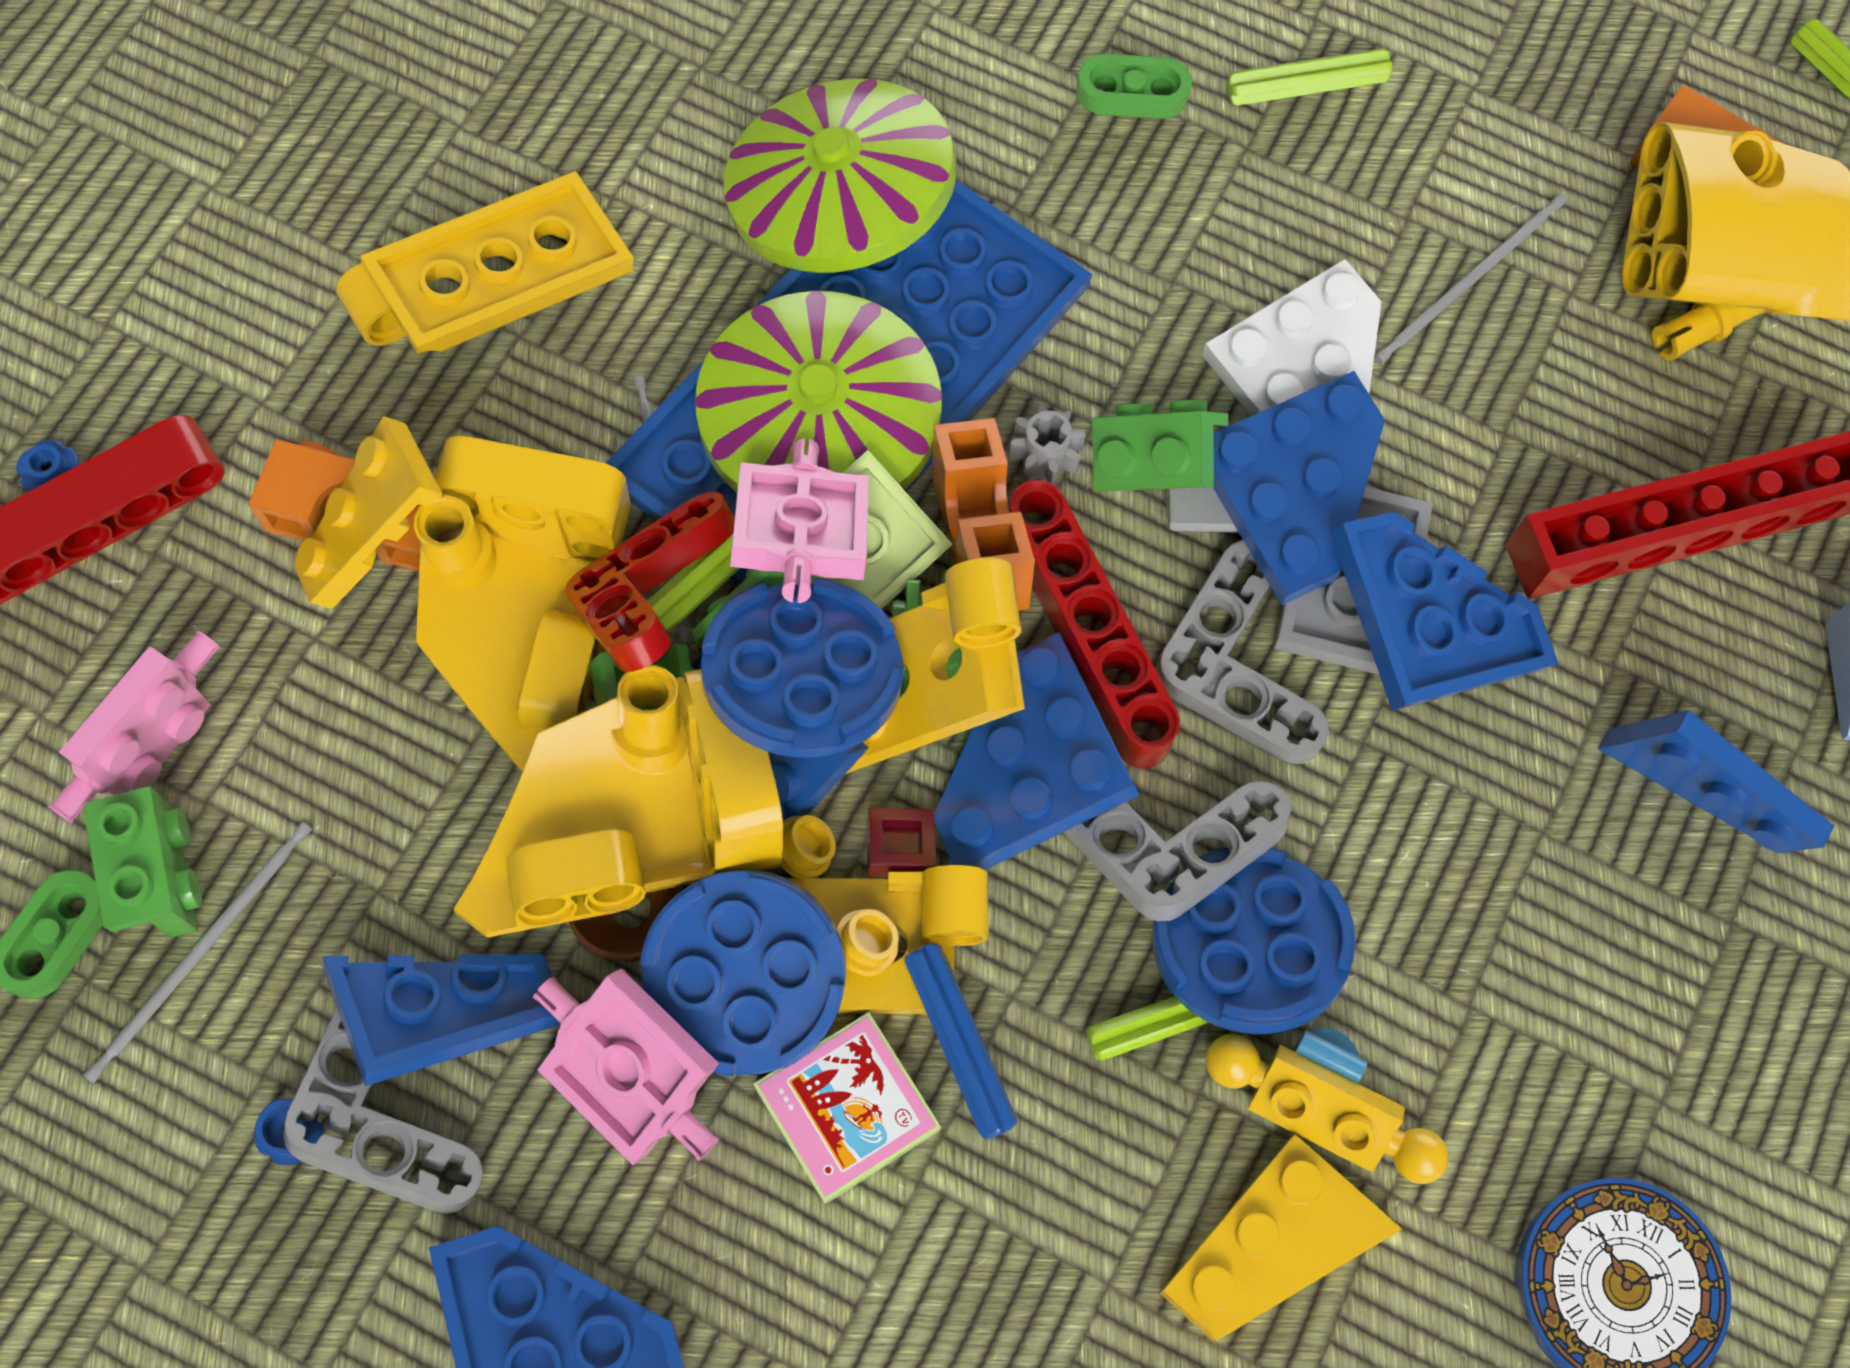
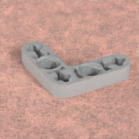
[1157,540,1329,764]
[1063,781,1291,921]
[283,1009,483,1214]

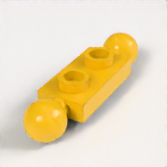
[1206,1034,1449,1184]

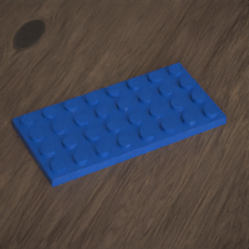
[606,180,1092,585]

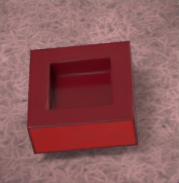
[866,807,936,878]

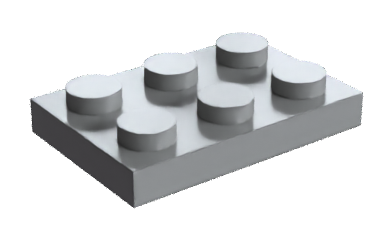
[1274,487,1433,674]

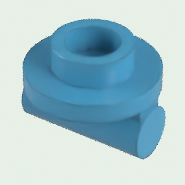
[1292,1028,1368,1083]

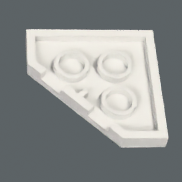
[1202,259,1381,416]

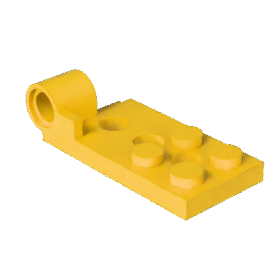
[336,171,634,354]
[846,558,1025,774]
[690,865,989,1014]

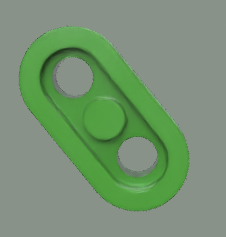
[1076,54,1192,119]
[0,870,103,999]

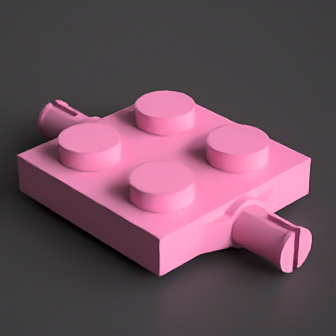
[730,438,869,603]
[47,631,220,824]
[533,968,719,1165]

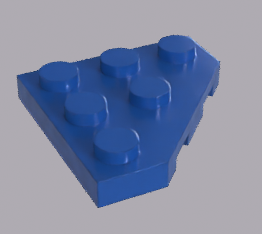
[1213,371,1385,605]
[1330,511,1559,711]
[934,632,1139,870]
[429,1226,686,1368]

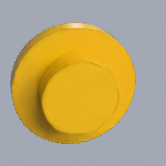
[782,815,836,880]
[836,909,899,976]

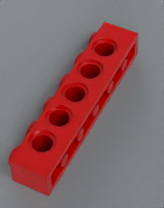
[1505,431,1850,599]

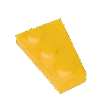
[294,416,443,609]
[1160,1134,1402,1342]

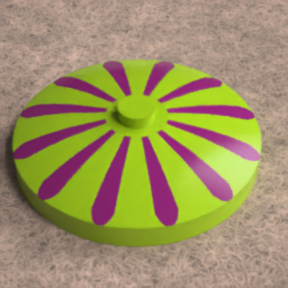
[723,79,957,273]
[695,291,942,493]

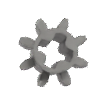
[1008,405,1086,485]

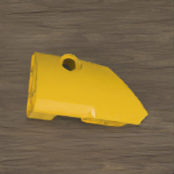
[1622,122,1850,321]
[413,436,631,772]
[454,665,783,938]

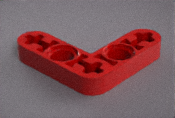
[564,492,735,672]

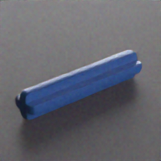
[905,942,1017,1139]

